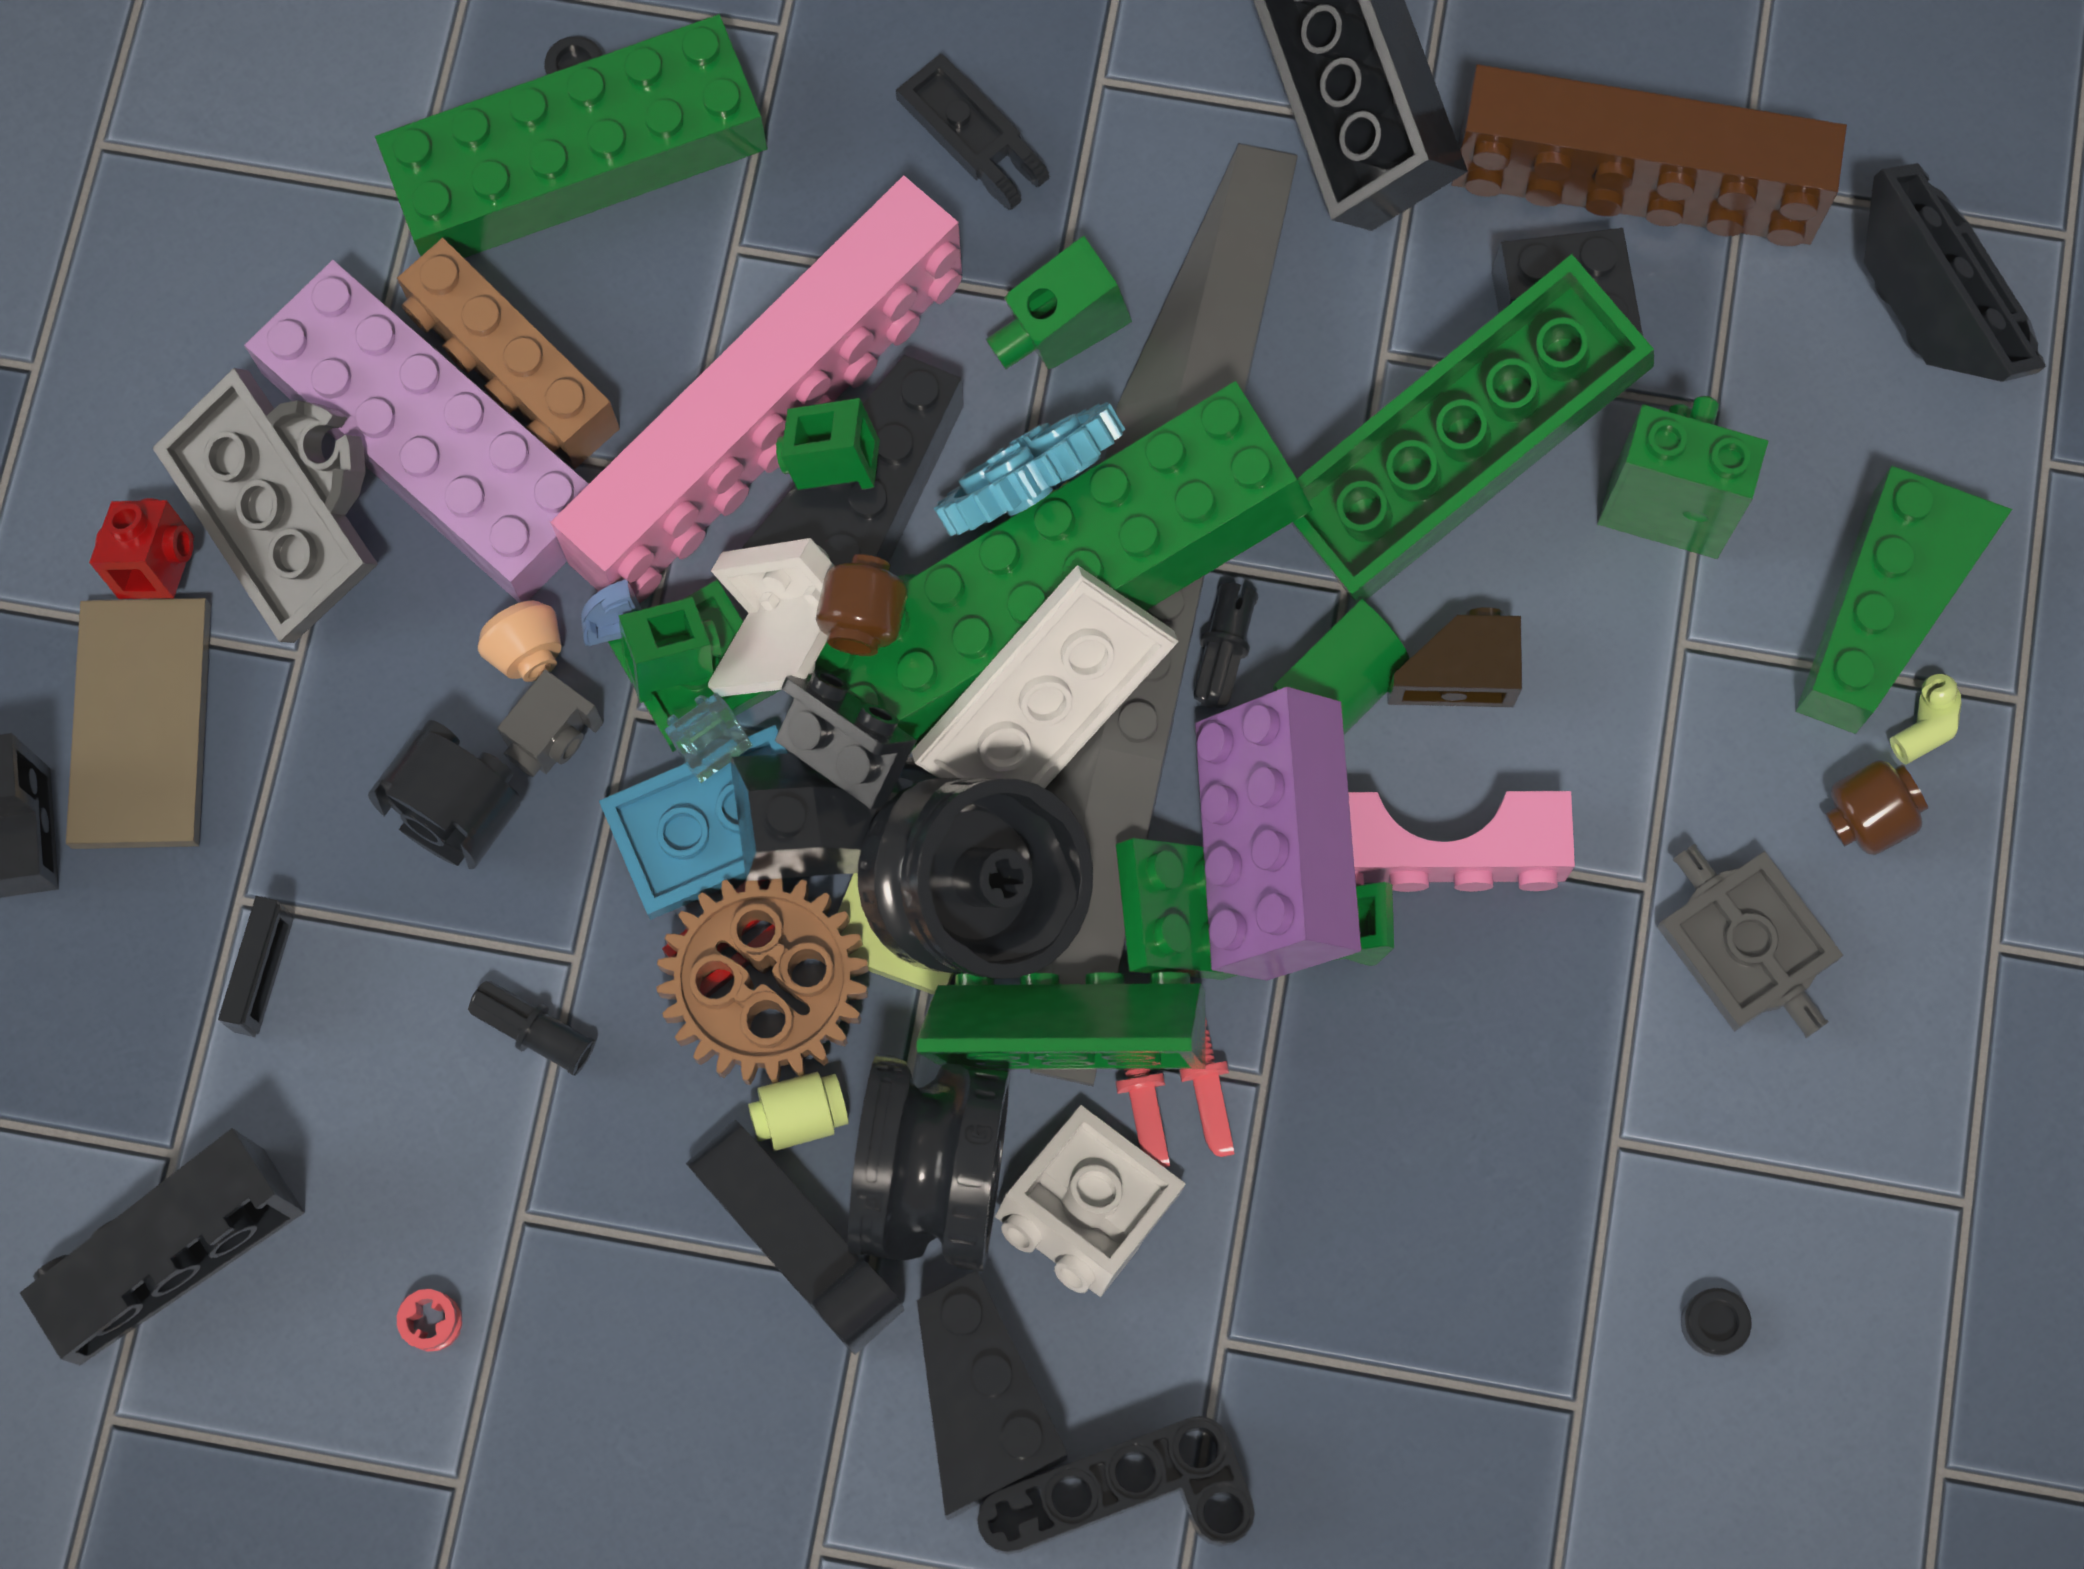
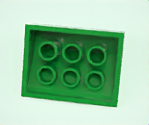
[917,972,1205,1070]

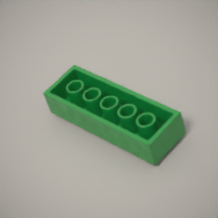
[375,14,768,258]
[1291,254,1654,604]

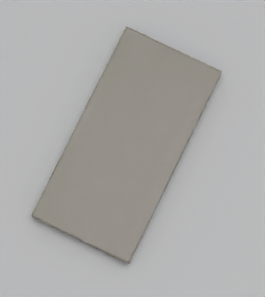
[66,598,211,849]

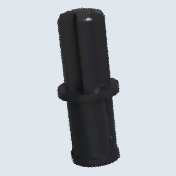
[1193,583,1259,708]
[468,981,596,1076]

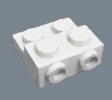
[995,1105,1186,1297]

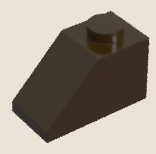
[1388,607,1522,707]

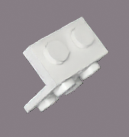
[708,538,834,697]

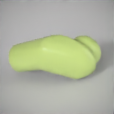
[1890,674,1962,765]

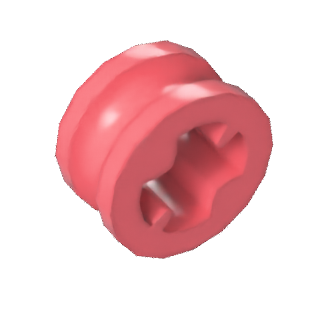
[397,1289,463,1352]

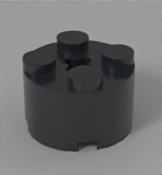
[368,720,520,869]

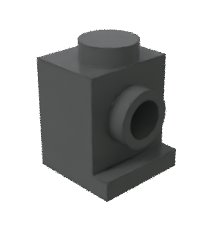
[497,669,603,777]

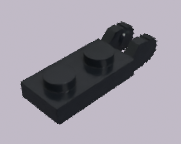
[896,53,1050,210]

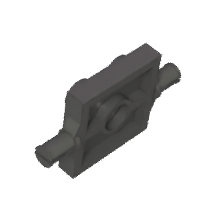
[1657,844,1844,1038]

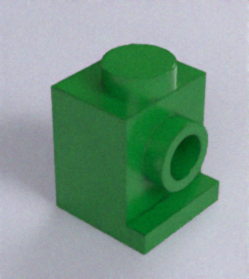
[776,398,880,490]
[618,597,721,703]

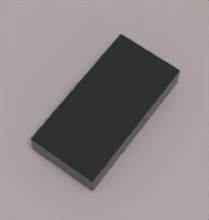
[218,895,294,1037]

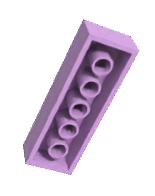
[244,260,589,603]

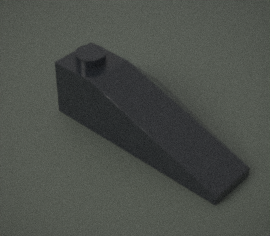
[730,753,917,881]

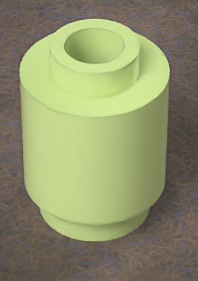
[748,1071,849,1151]

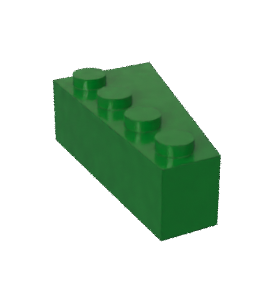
[1796,465,2012,734]

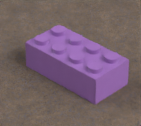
[1195,687,1361,981]

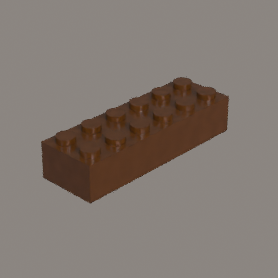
[1451,64,1847,246]

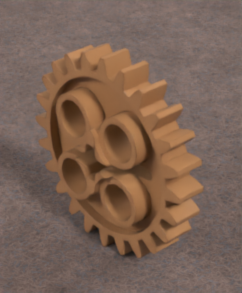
[656,879,869,1085]

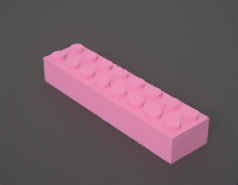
[550,175,962,603]

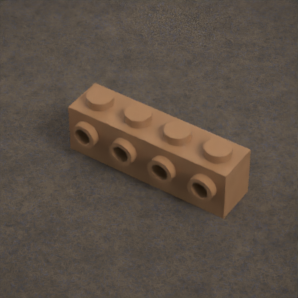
[397,238,620,469]

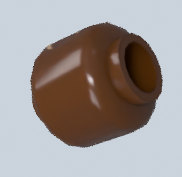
[816,554,907,656]
[1825,760,1928,855]

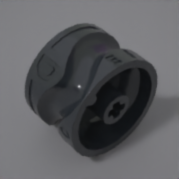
[858,778,1093,979]
[848,1053,1010,1271]

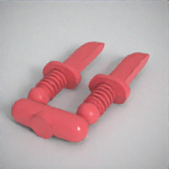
[1115,982,1234,1168]

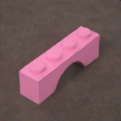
[1348,791,1575,892]

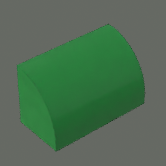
[1272,599,1410,735]

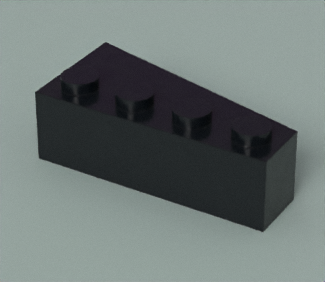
[742,355,964,566]
[20,1128,305,1365]

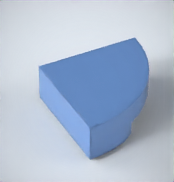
[581,579,642,646]

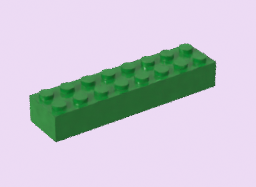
[814,381,1313,753]

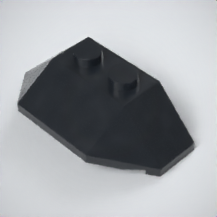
[1864,163,2046,382]

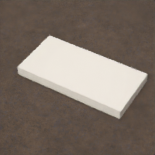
[911,565,1179,788]

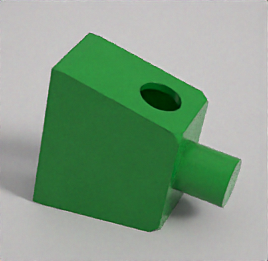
[985,236,1132,370]

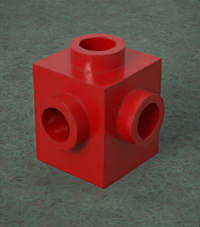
[89,498,195,599]

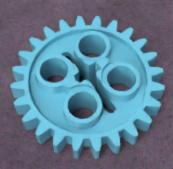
[934,402,1125,536]

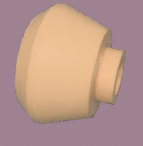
[478,600,561,682]

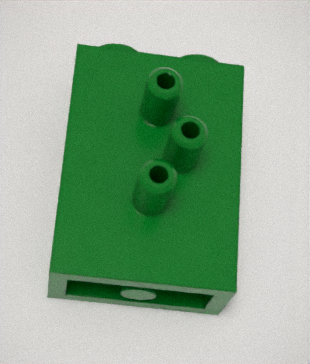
[1597,396,1769,559]

